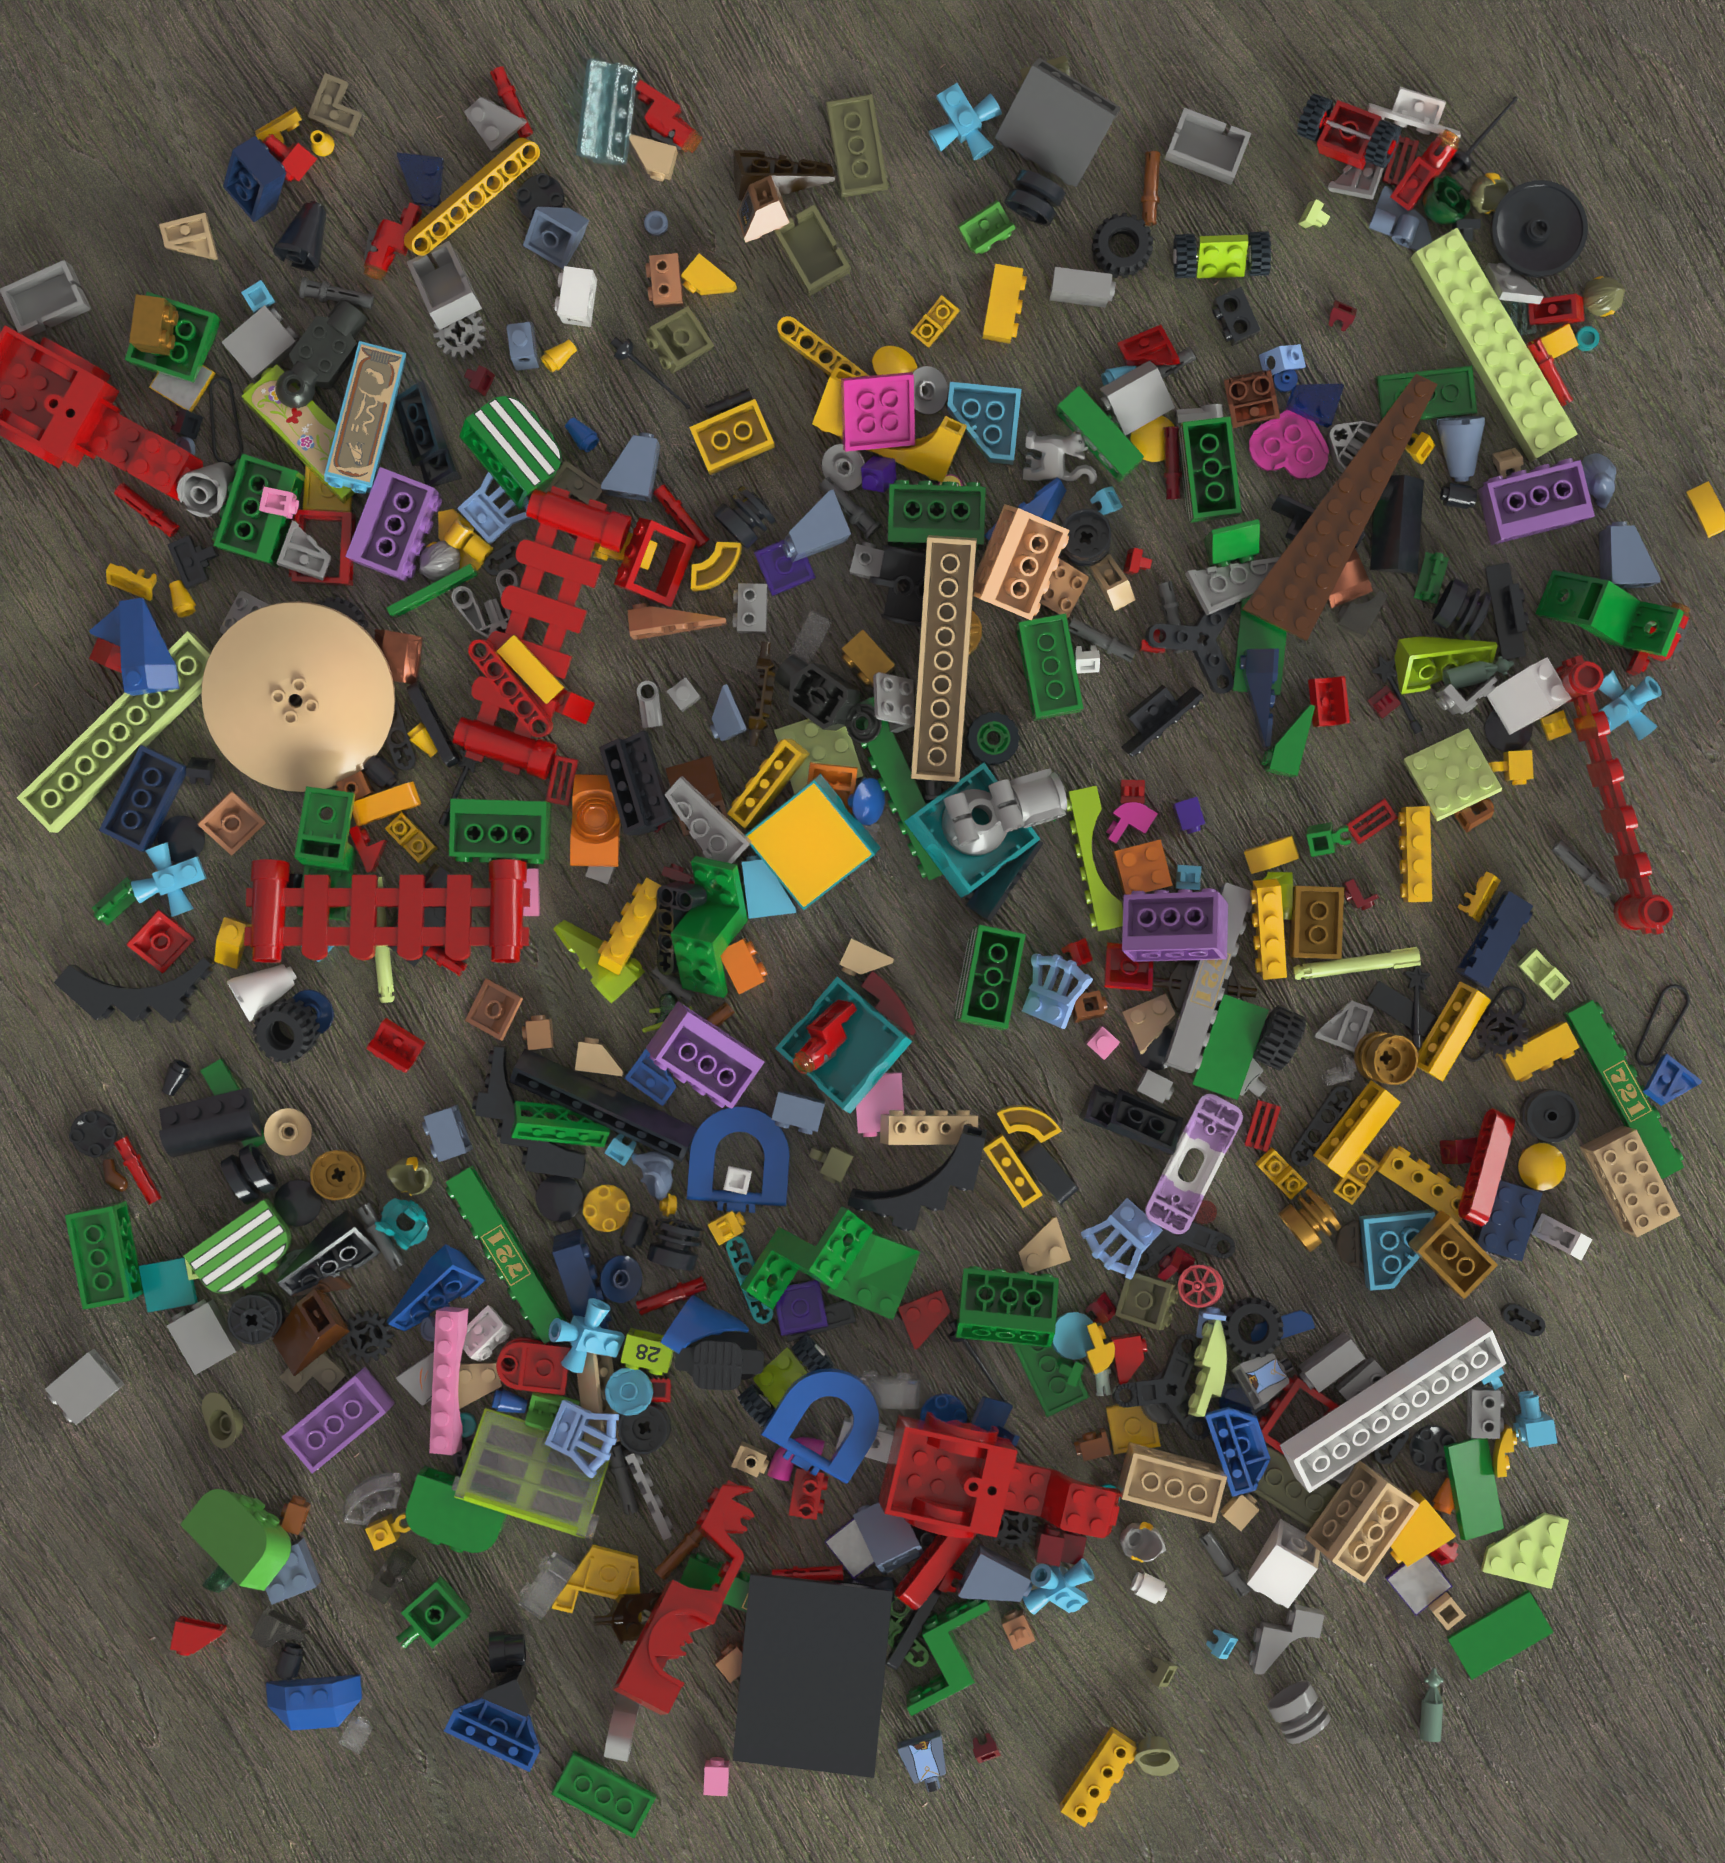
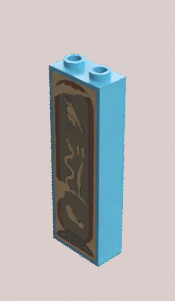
[324,341,406,494]

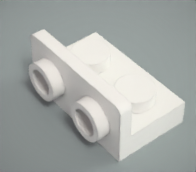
[463,1305,513,1362]

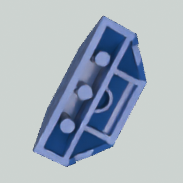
[1205,1407,1271,1497]
[266,1674,362,1731]
[444,1697,540,1772]

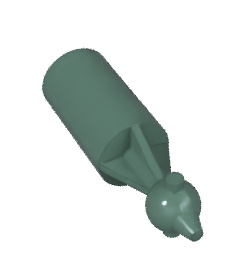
[1443,656,1514,689]
[1419,1668,1443,1742]

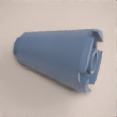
[1436,416,1485,482]

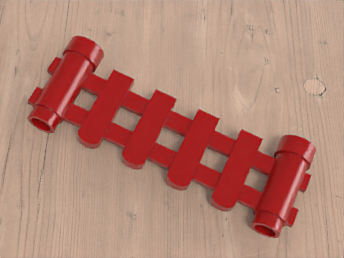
[453,486,632,780]
[1555,655,1673,935]
[244,859,531,963]

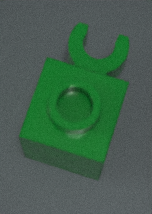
[1306,822,1351,857]

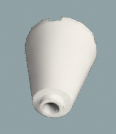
[227,964,297,1022]

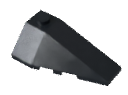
[965,841,1044,922]
[276,1210,381,1296]

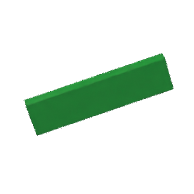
[387,564,478,618]
[200,1058,266,1147]

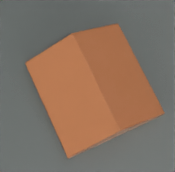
[197,790,266,856]
[465,978,523,1041]

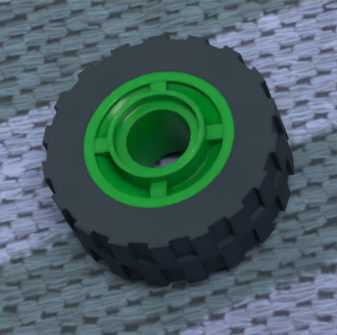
[966,712,1020,765]

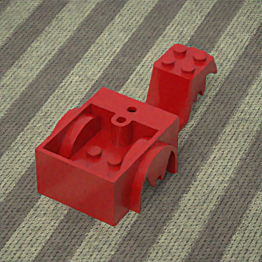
[0,325,204,501]
[878,1412,1120,1538]
[612,1480,755,1715]

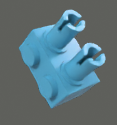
[1513,1391,1557,1448]

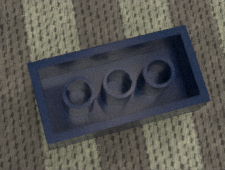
[99,745,187,852]

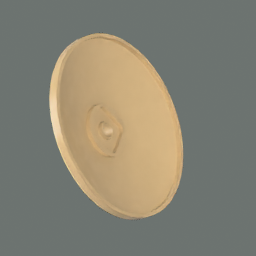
[201,601,395,792]

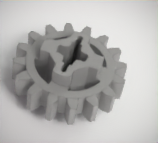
[433,312,486,359]

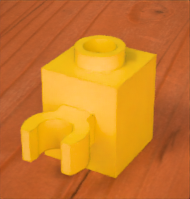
[1488,750,1534,785]
[708,1210,746,1245]
[365,1513,411,1551]

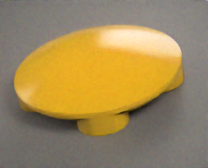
[872,346,917,375]
[1130,416,1174,462]
[1518,1143,1566,1190]
[583,1185,630,1232]

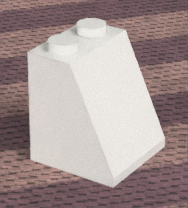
[1487,657,1572,735]
[1247,1519,1320,1608]

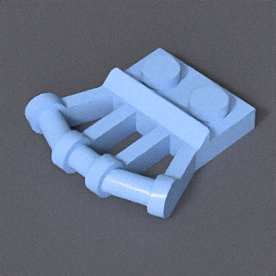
[457,472,530,544]
[1022,954,1093,1029]
[1081,1198,1163,1279]
[545,1400,619,1478]

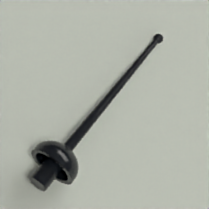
[1448,96,1518,175]
[610,337,690,409]
[948,1319,1008,1403]

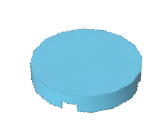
[1052,1312,1094,1360]
[605,1368,653,1416]

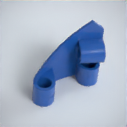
[660,1295,749,1354]

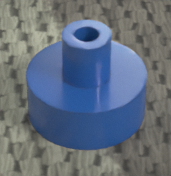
[1273,370,1298,393]

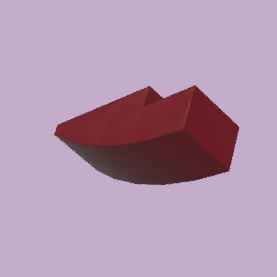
[861,970,916,1035]

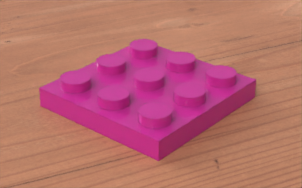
[841,372,915,452]

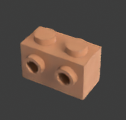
[646,253,684,308]

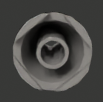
[177,462,235,517]

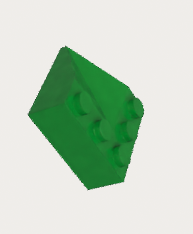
[125,292,221,383]
[827,1231,921,1320]

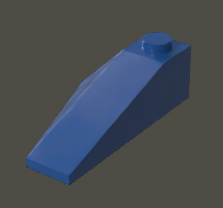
[119,598,180,696]
[387,1244,485,1332]

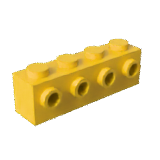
[727,739,810,828]
[1398,806,1432,902]
[598,877,661,976]
[1250,879,1287,980]
[1417,981,1491,1082]
[1313,1080,1401,1178]
[1376,1146,1464,1224]
[1059,1726,1137,1828]

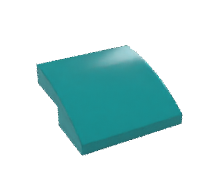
[139,1257,198,1312]

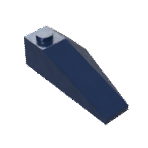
[1239,648,1279,748]

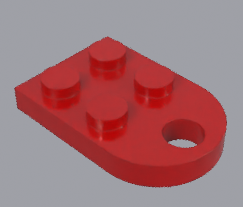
[496,1341,571,1395]

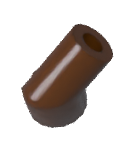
[103,1159,128,1192]

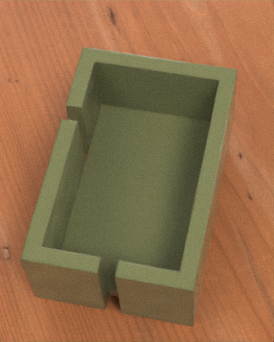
[773,204,851,296]

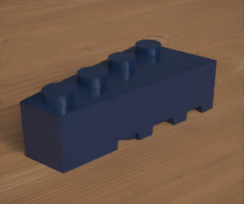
[1455,891,1533,988]
[552,1228,612,1329]

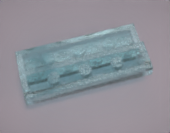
[576,58,638,165]

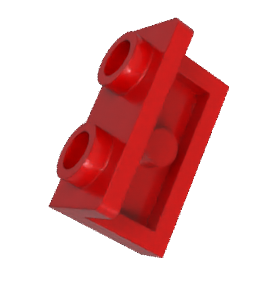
[1308,676,1350,727]
[366,1018,426,1073]

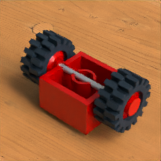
[1297,93,1401,170]

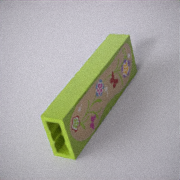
[242,364,378,504]

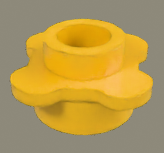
[659,1193,677,1217]

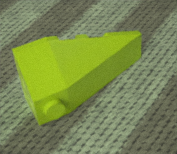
[1395,636,1498,694]
[553,920,645,1004]

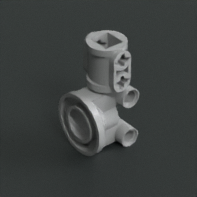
[942,769,1067,856]

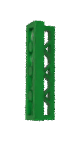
[511,1101,610,1147]

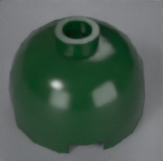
[1422,175,1470,225]

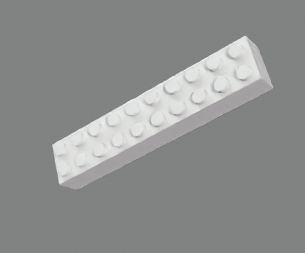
[1280,1317,1506,1493]

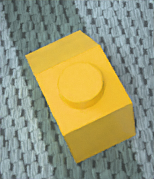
[681,253,737,295]
[214,917,251,969]

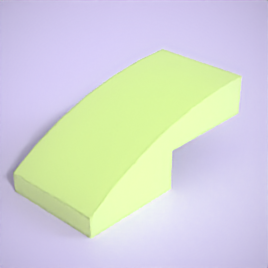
[1516,948,1570,1000]

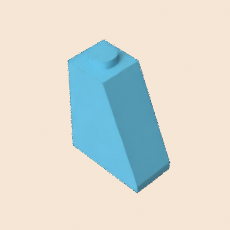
[742,855,797,919]

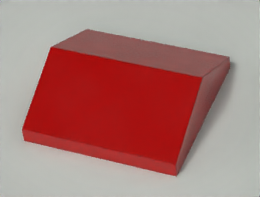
[126,909,195,974]
[1104,943,1154,991]

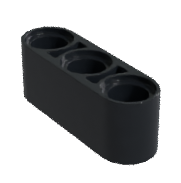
[1017,1137,1079,1205]

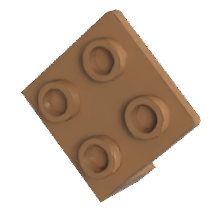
[1039,558,1089,618]

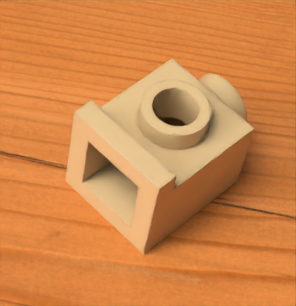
[731,1441,769,1477]

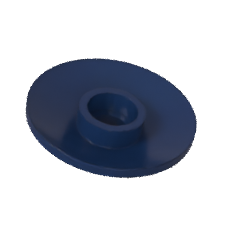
[292,989,334,1034]
[600,1255,642,1303]

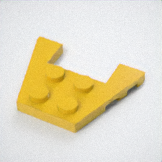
[552,1544,642,1622]

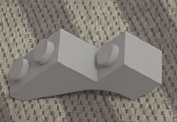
[1249,1604,1324,1674]

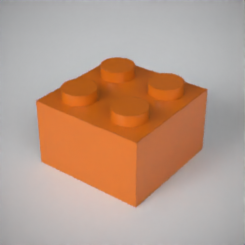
[1112,839,1173,896]
[721,938,768,994]

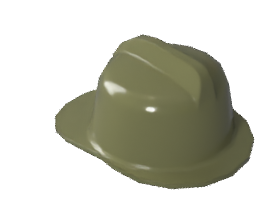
[201,1392,243,1448]
[1134,1731,1179,1776]

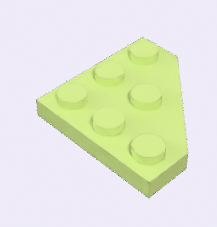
[1481,1513,1569,1589]

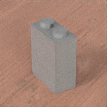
[1049,267,1116,308]
[222,305,298,382]
[1100,361,1175,436]
[167,1299,241,1375]
[1298,1332,1365,1393]
[45,1349,125,1425]

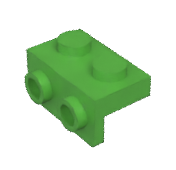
[957,200,1016,254]
[524,1392,580,1432]

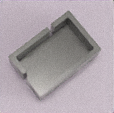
[1164,108,1251,185]
[407,241,482,330]
[0,260,91,338]

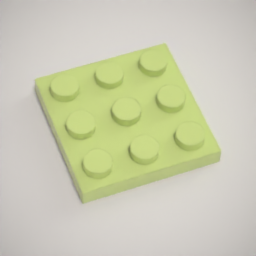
[774,719,863,794]
[1404,729,1502,821]

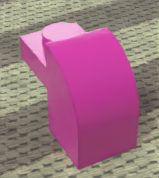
[1106,802,1158,844]

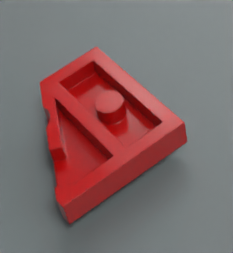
[1117,324,1180,366]
[898,1289,950,1350]

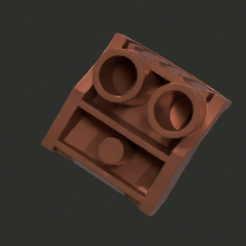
[1224,370,1280,428]
[1327,548,1373,609]
[374,629,423,684]

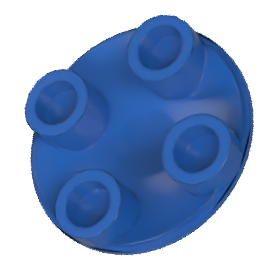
[848,777,885,826]
[920,1394,967,1423]

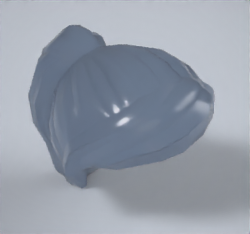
[1581,453,1616,509]
[632,1151,674,1201]

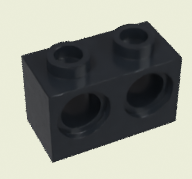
[1211,287,1261,346]

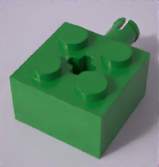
[396,1575,472,1649]

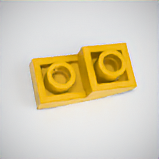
[911,295,961,348]
[1526,323,1578,362]
[1686,481,1725,538]
[385,812,438,864]
[1244,835,1299,874]
[1255,1147,1308,1200]
[1333,1152,1380,1205]
[1492,1424,1517,1477]

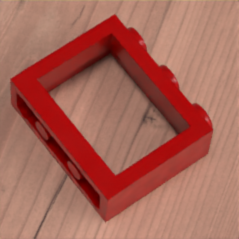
[289,510,356,586]
[614,517,696,607]
[1258,1374,1341,1454]

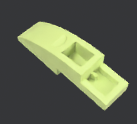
[1188,1319,1227,1417]

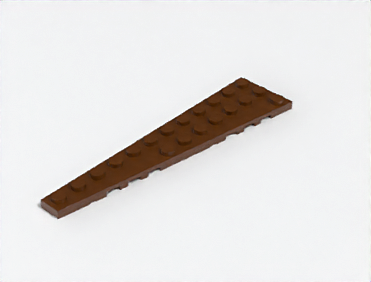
[1242,374,1438,641]

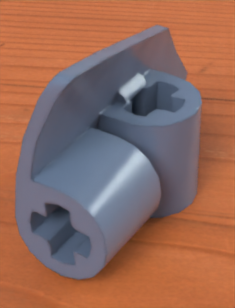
[1368,186,1433,251]

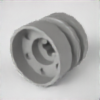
[1267,1680,1331,1744]

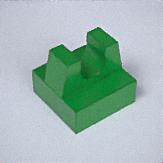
[1058,1360,1086,1387]

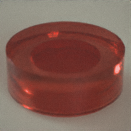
[1195,1200,1217,1224]

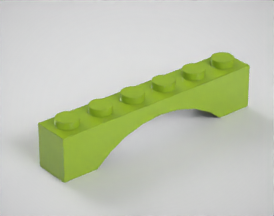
[1066,786,1123,931]

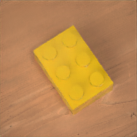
[689,399,775,475]

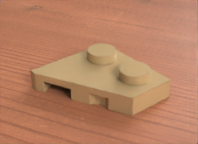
[159,213,218,260]
[1122,994,1176,1054]
[1018,1216,1071,1274]
[458,1362,502,1409]

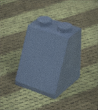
[601,432,661,502]
[782,490,851,563]
[1599,522,1660,589]
[853,1502,924,1575]
[957,1544,1033,1602]

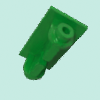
[1413,552,1449,604]
[92,877,137,926]

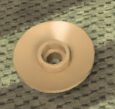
[264,1108,312,1156]

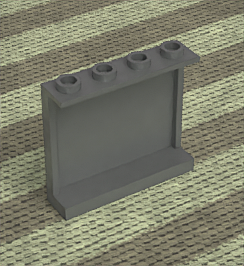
[995,58,1121,187]

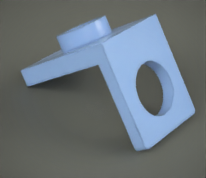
[1259,344,1306,375]
[1196,1306,1226,1338]

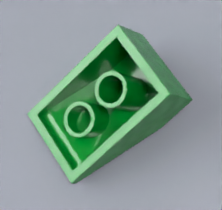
[1204,519,1260,568]
[1261,705,1315,778]

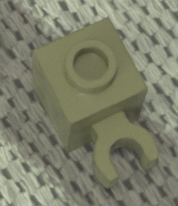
[809,1145,853,1184]

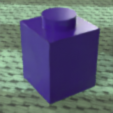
[861,456,896,492]
[1172,797,1206,834]

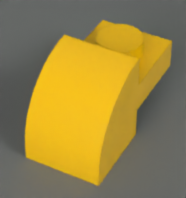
[1085,1322,1115,1374]

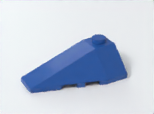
[984,477,1067,542]

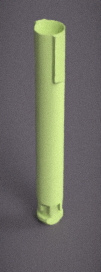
[375,877,395,1003]
[1293,947,1421,980]

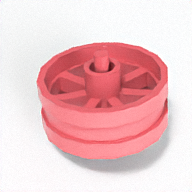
[1178,1265,1224,1308]

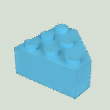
[947,382,1021,465]
[1359,1209,1435,1291]

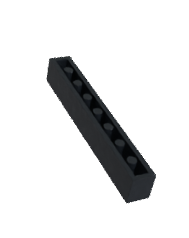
[509,1049,697,1162]

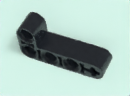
[657,881,707,975]

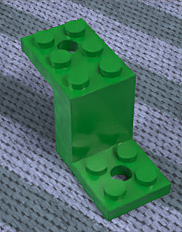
[1535,570,1684,657]
[294,786,357,921]
[671,856,748,998]
[740,1206,873,1310]
[906,1599,990,1716]

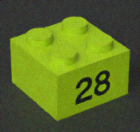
[621,1328,674,1375]

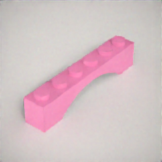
[429,1307,468,1455]

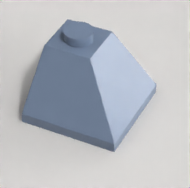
[523,207,589,269]
[710,684,748,742]

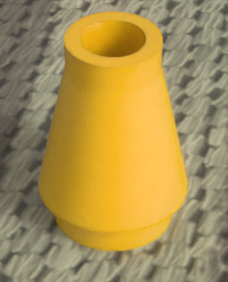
[310,130,335,156]
[541,339,577,373]
[169,580,196,618]
[407,722,438,758]

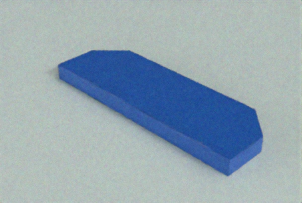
[1250,1310,1315,1342]

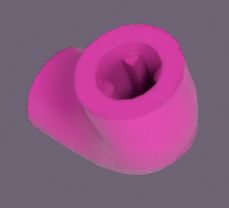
[767,1437,825,1481]

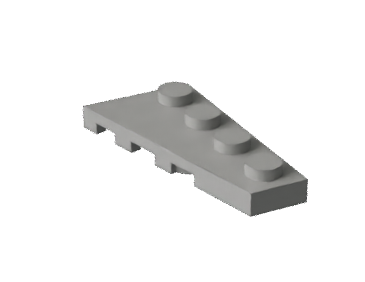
[1185,557,1280,615]
[665,776,752,864]
[623,1449,673,1540]

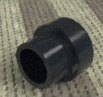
[489,1630,526,1673]

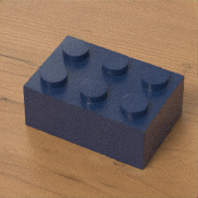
[223,136,287,222]
[1472,1180,1543,1262]

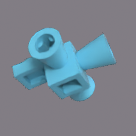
[928,83,1002,160]
[1598,670,1662,741]
[131,842,207,917]
[549,1298,625,1373]
[1022,1558,1095,1614]

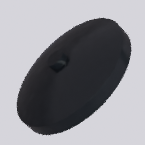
[1490,180,1588,278]

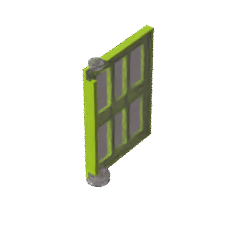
[451,1408,610,1540]

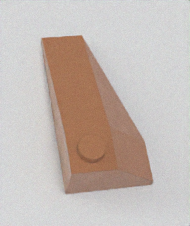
[628,603,727,640]

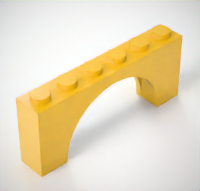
[812,367,967,482]

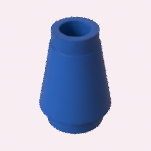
[565,417,599,452]
[491,1389,528,1414]

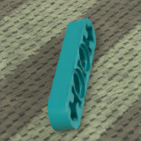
[726,1235,774,1324]

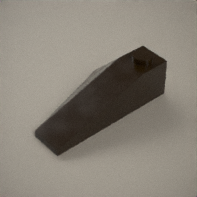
[733,150,835,201]

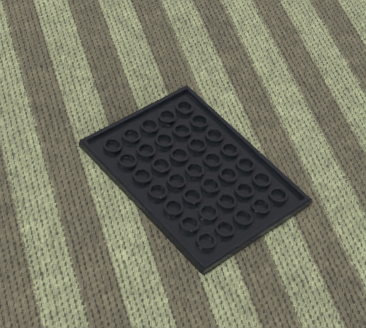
[732,1572,893,1778]

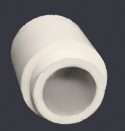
[1130,1572,1167,1604]

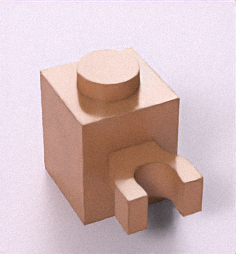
[1001,1609,1035,1650]

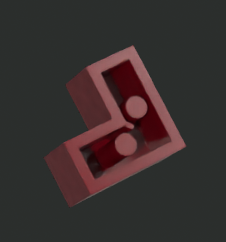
[1033,1522,1087,1567]

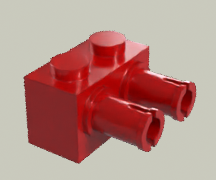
[263,134,317,182]
[788,1466,829,1520]

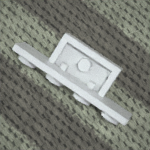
[1368,87,1461,142]

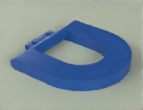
[687,1106,790,1213]
[761,1368,879,1484]

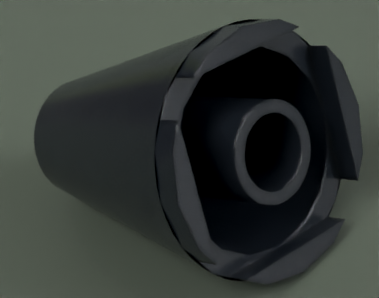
[273,201,327,272]

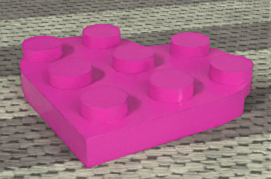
[1248,402,1329,480]

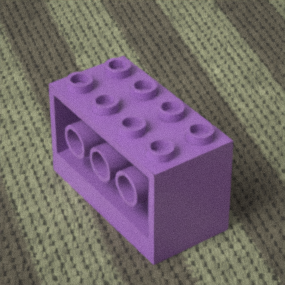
[1477,458,1595,545]
[345,467,442,583]
[1122,888,1228,962]
[646,1001,764,1109]
[282,1367,395,1474]

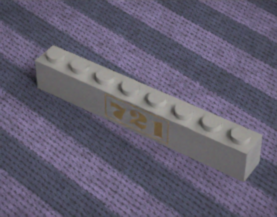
[1164,882,1253,1073]

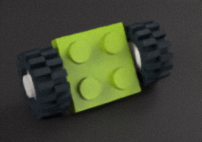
[1173,231,1271,279]
[737,1334,834,1428]

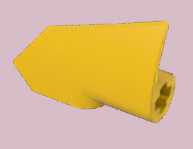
[438,509,493,582]

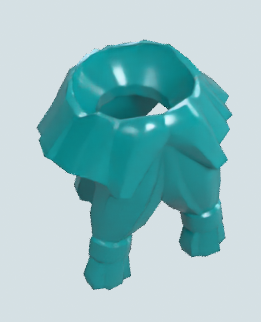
[375,1198,429,1250]

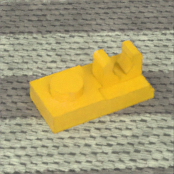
[255,107,302,143]
[106,563,157,601]
[1458,871,1501,922]

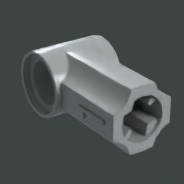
[1176,404,1223,427]
[637,681,663,728]

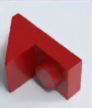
[553,689,595,725]
[349,825,388,873]

